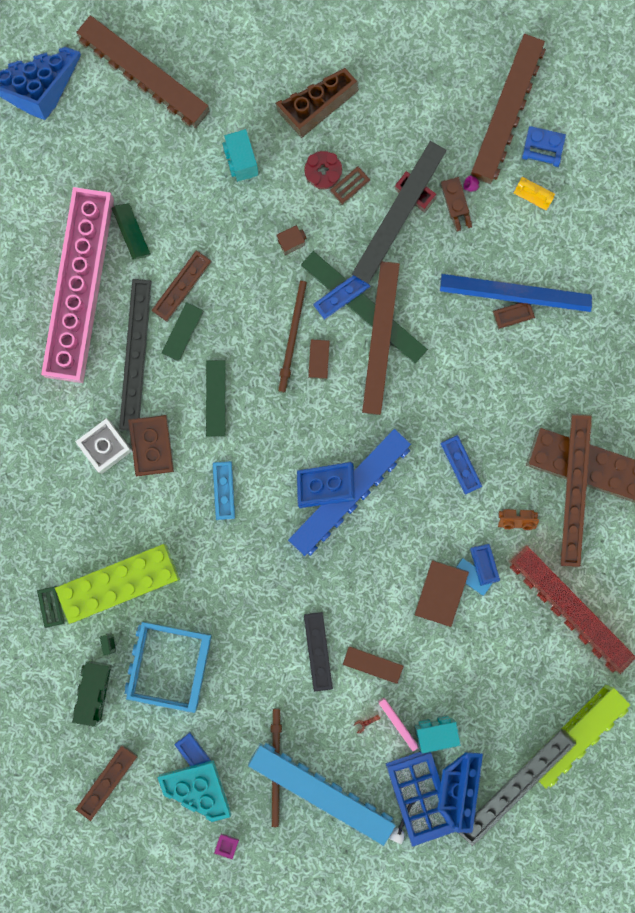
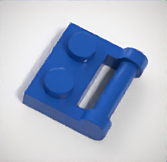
[522,126,566,167]

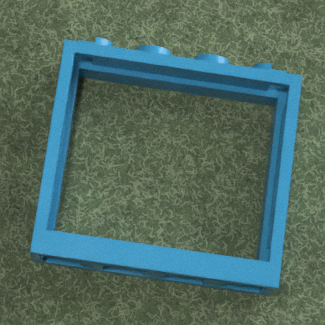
[124,621,212,713]

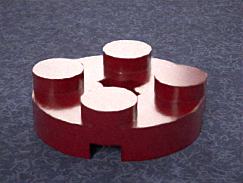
[304,151,342,190]

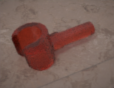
[353,715,380,733]

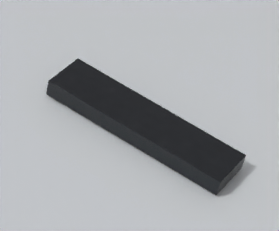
[304,612,333,692]

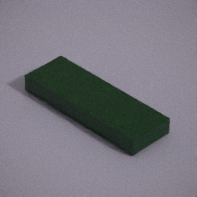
[111,203,151,260]
[161,302,204,362]

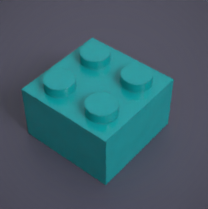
[222,129,259,182]
[414,715,461,753]

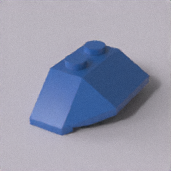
[437,752,483,833]

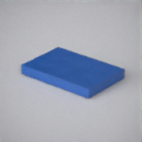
[297,462,355,508]

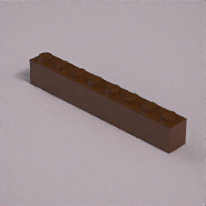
[76,15,210,128]
[470,33,546,184]

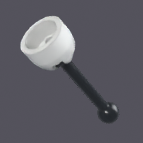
[389,797,416,845]

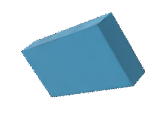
[456,558,492,596]

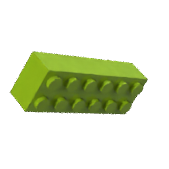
[55,544,180,624]
[523,684,630,788]

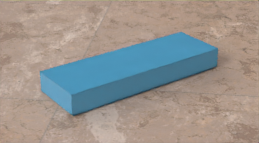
[213,461,235,520]

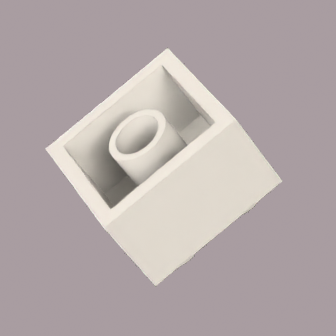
[76,418,132,474]

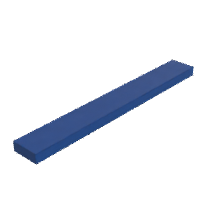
[440,274,592,312]

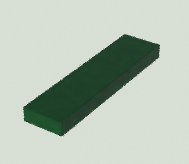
[206,360,226,437]

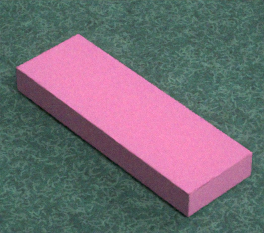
[378,698,418,751]

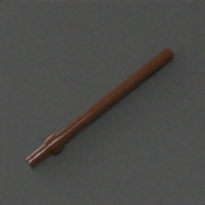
[278,280,307,393]
[270,708,282,827]

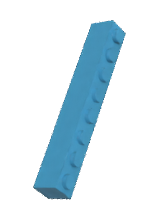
[248,743,396,846]

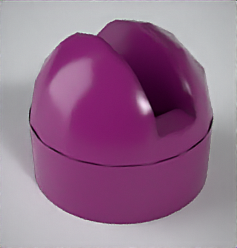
[463,175,479,192]

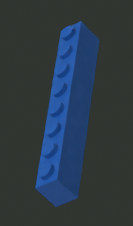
[288,429,411,556]

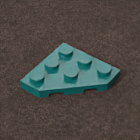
[157,760,232,822]

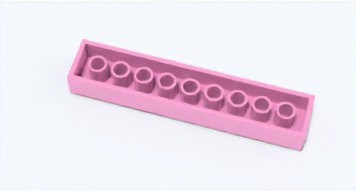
[41,187,114,383]

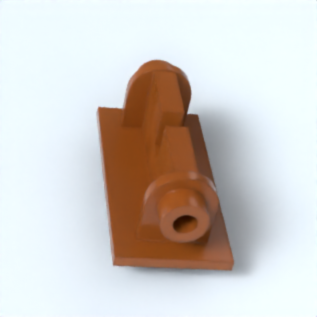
[498,509,539,530]

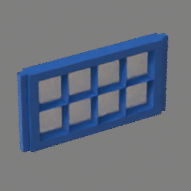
[385,751,455,847]

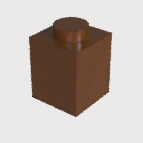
[276,225,307,255]

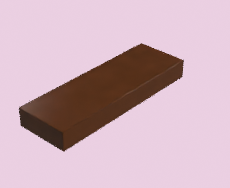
[343,646,404,684]

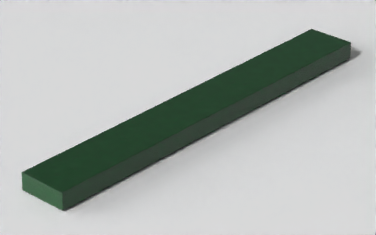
[301,251,428,364]

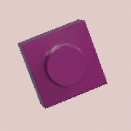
[214,833,239,860]

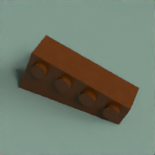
[275,68,359,138]

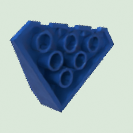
[0,47,81,120]

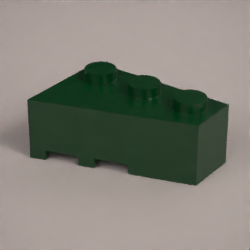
[72,661,112,727]

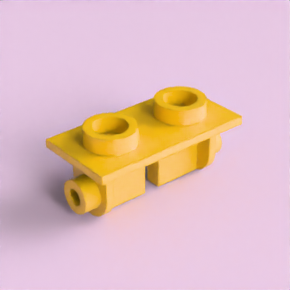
[514,177,555,211]

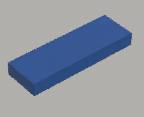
[313,275,370,320]
[440,435,483,495]

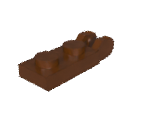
[440,177,472,232]

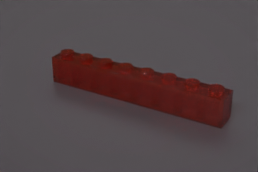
[508,545,635,674]

